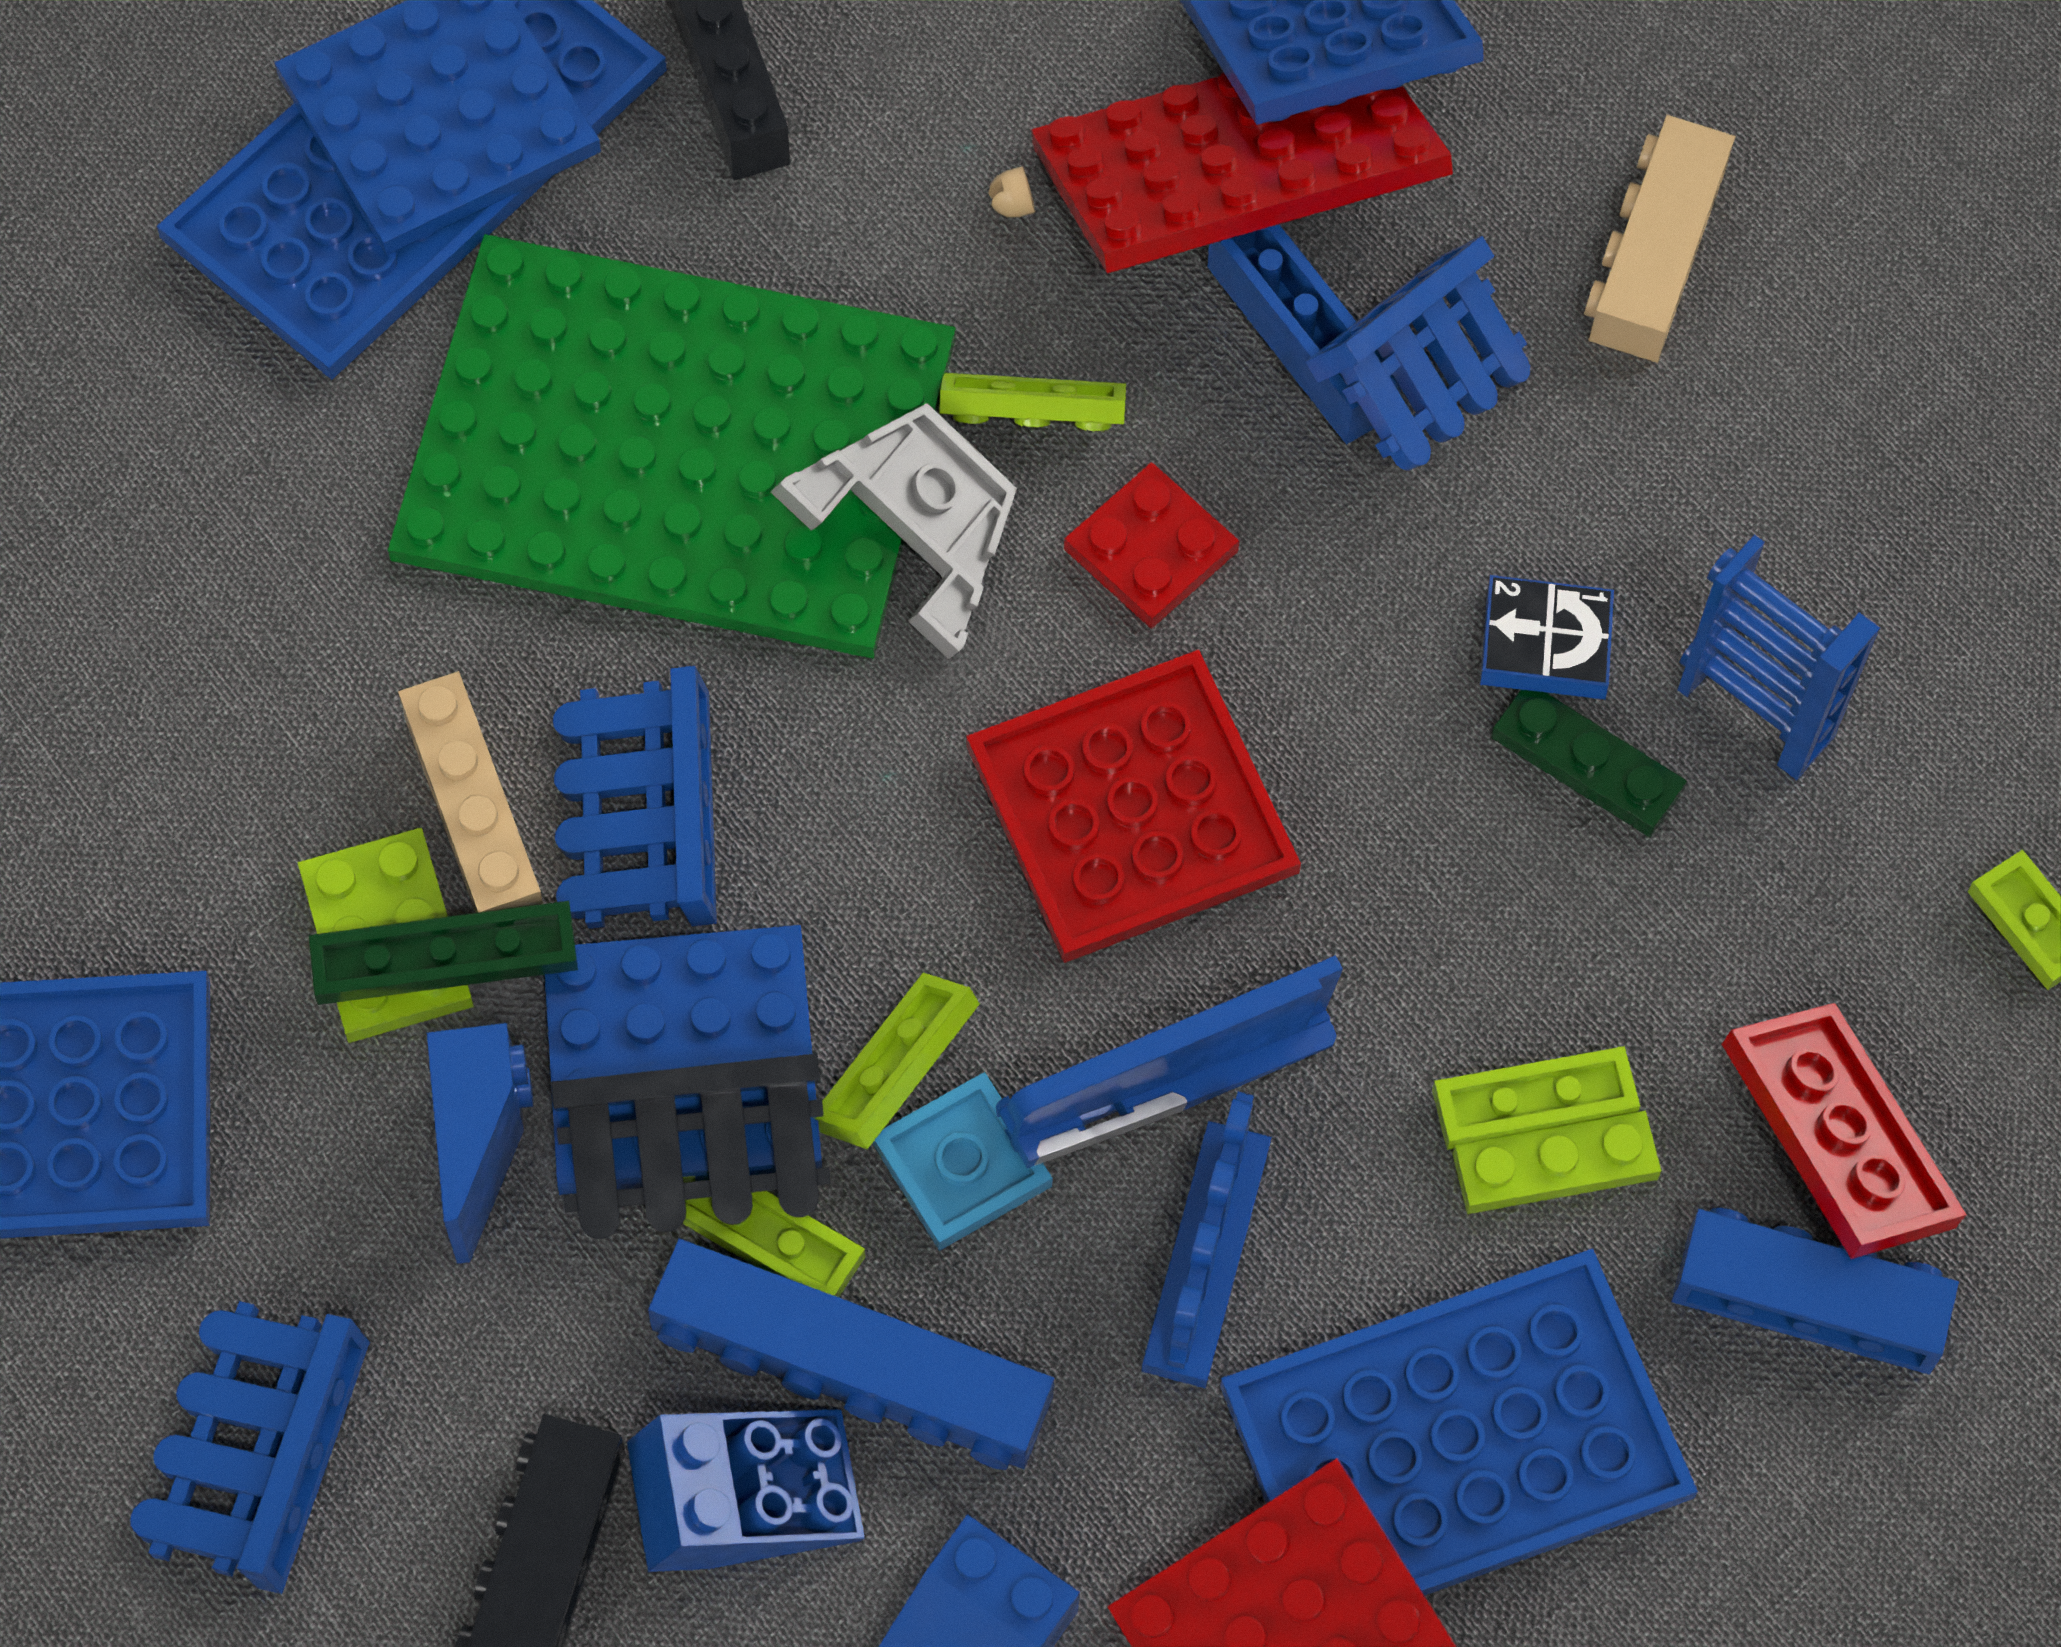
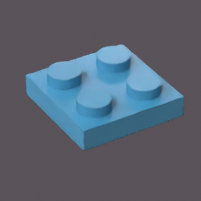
[872,1072,1053,1251]

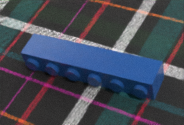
[648,1238,1054,1470]

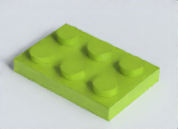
[297,827,474,1043]

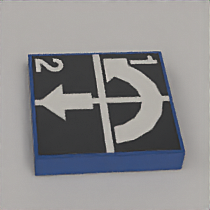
[1480,575,1614,700]

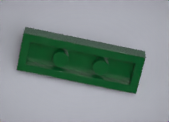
[1491,690,1687,838]

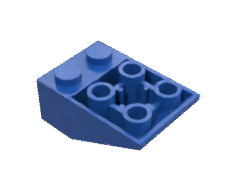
[627,1409,865,1572]

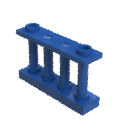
[1678,534,1880,780]

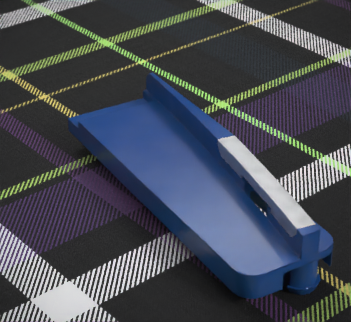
[996,955,1343,1168]

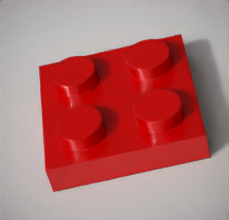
[1064,462,1240,629]

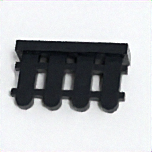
[551,1053,831,1239]

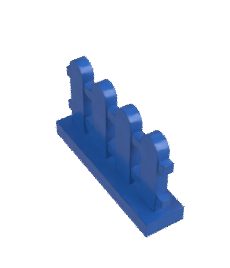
[1305,236,1530,471]
[553,666,717,929]
[1141,1092,1272,1389]
[130,1301,370,1594]

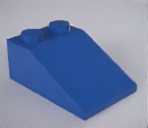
[427,1023,534,1264]
[879,1514,1080,1647]

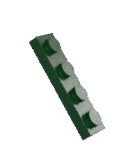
[309,901,578,1005]

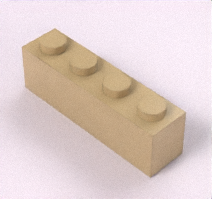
[1584,115,1736,363]
[398,671,543,913]

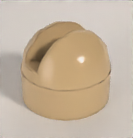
[989,166,1036,218]

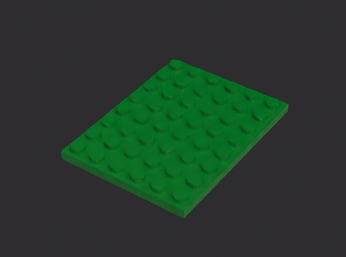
[388,234,956,659]

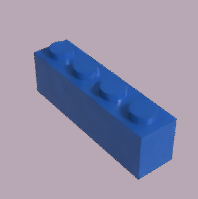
[1207,224,1401,445]
[1671,1208,1959,1375]

